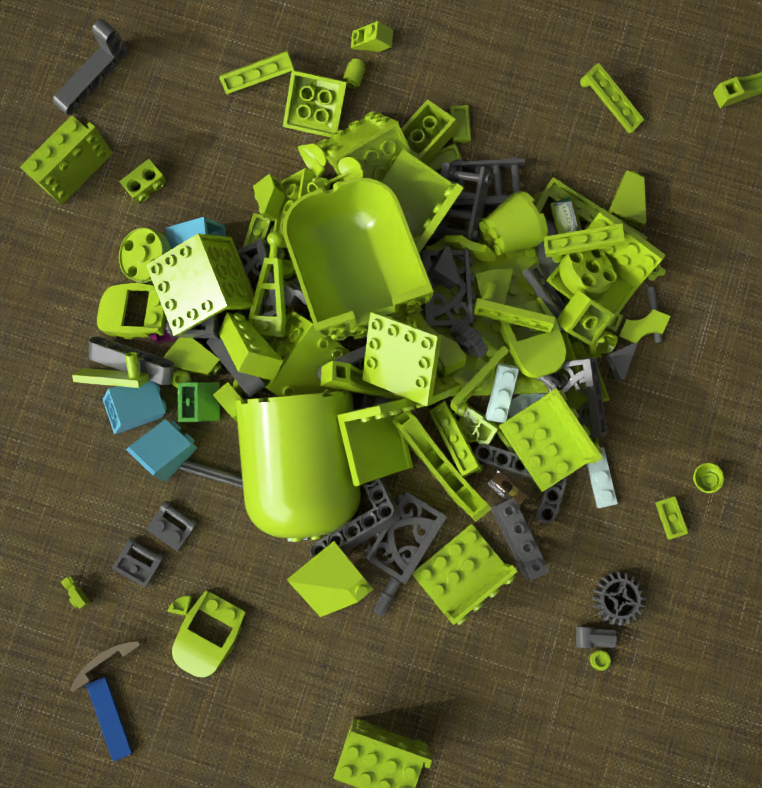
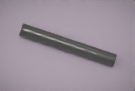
[647,287,663,343]

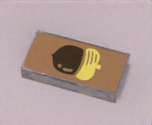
[488,471,527,507]

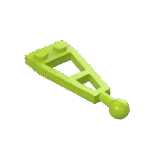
[249,231,286,337]

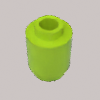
[343,59,365,89]

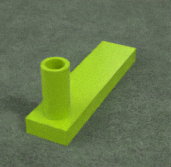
[219,50,295,94]
[580,63,644,133]
[543,223,625,263]
[474,282,556,333]
[451,337,509,412]
[72,352,150,388]
[429,401,483,477]

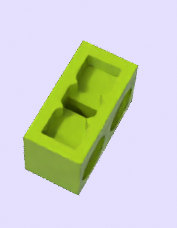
[119,159,166,204]

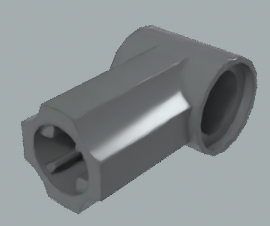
[576,626,617,648]

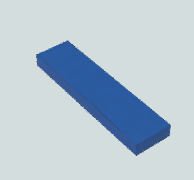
[86,676,133,761]

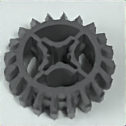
[592,571,646,626]

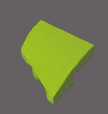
[475,269,514,305]
[458,406,500,445]

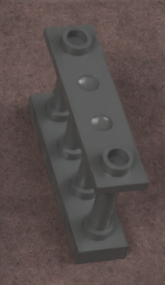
[451,157,525,211]
[430,162,492,243]

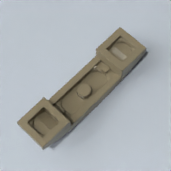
[70,640,144,692]

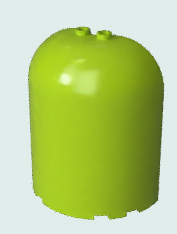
[283,178,433,340]
[235,391,361,542]

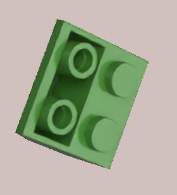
[178,382,220,422]

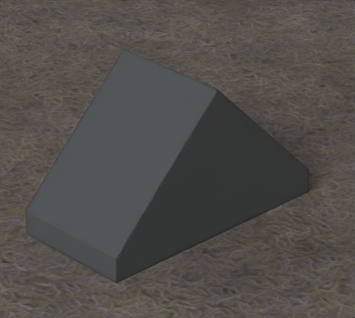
[427,246,461,290]
[605,343,637,383]

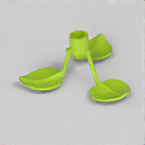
[298,143,364,193]

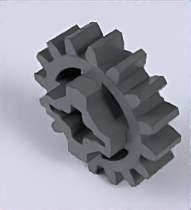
[449,322,488,359]

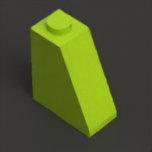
[608,170,646,230]
[163,338,222,377]

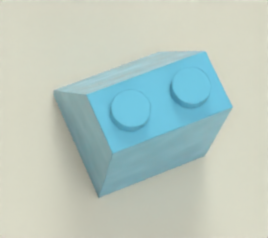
[166,217,226,249]
[103,381,167,435]
[126,419,197,482]

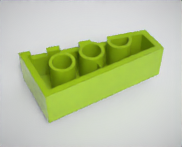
[218,312,284,381]

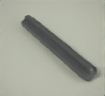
[179,460,243,488]

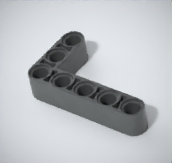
[53,19,127,115]
[474,444,568,523]
[310,477,400,558]

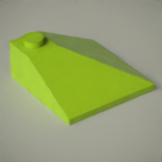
[283,70,347,138]
[287,541,373,617]

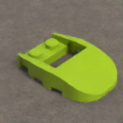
[97,283,166,339]
[500,297,566,378]
[172,590,247,677]

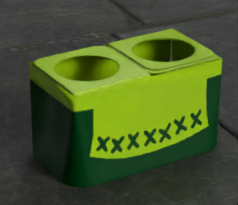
[550,195,582,234]

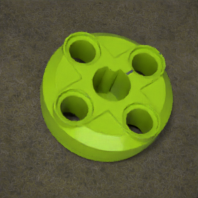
[119,228,171,284]
[559,248,617,299]

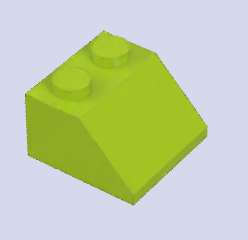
[556,290,615,346]

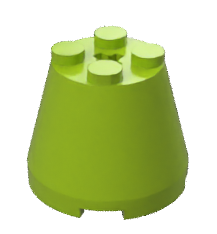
[479,191,548,256]

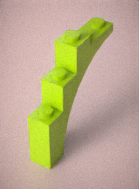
[392,411,491,522]

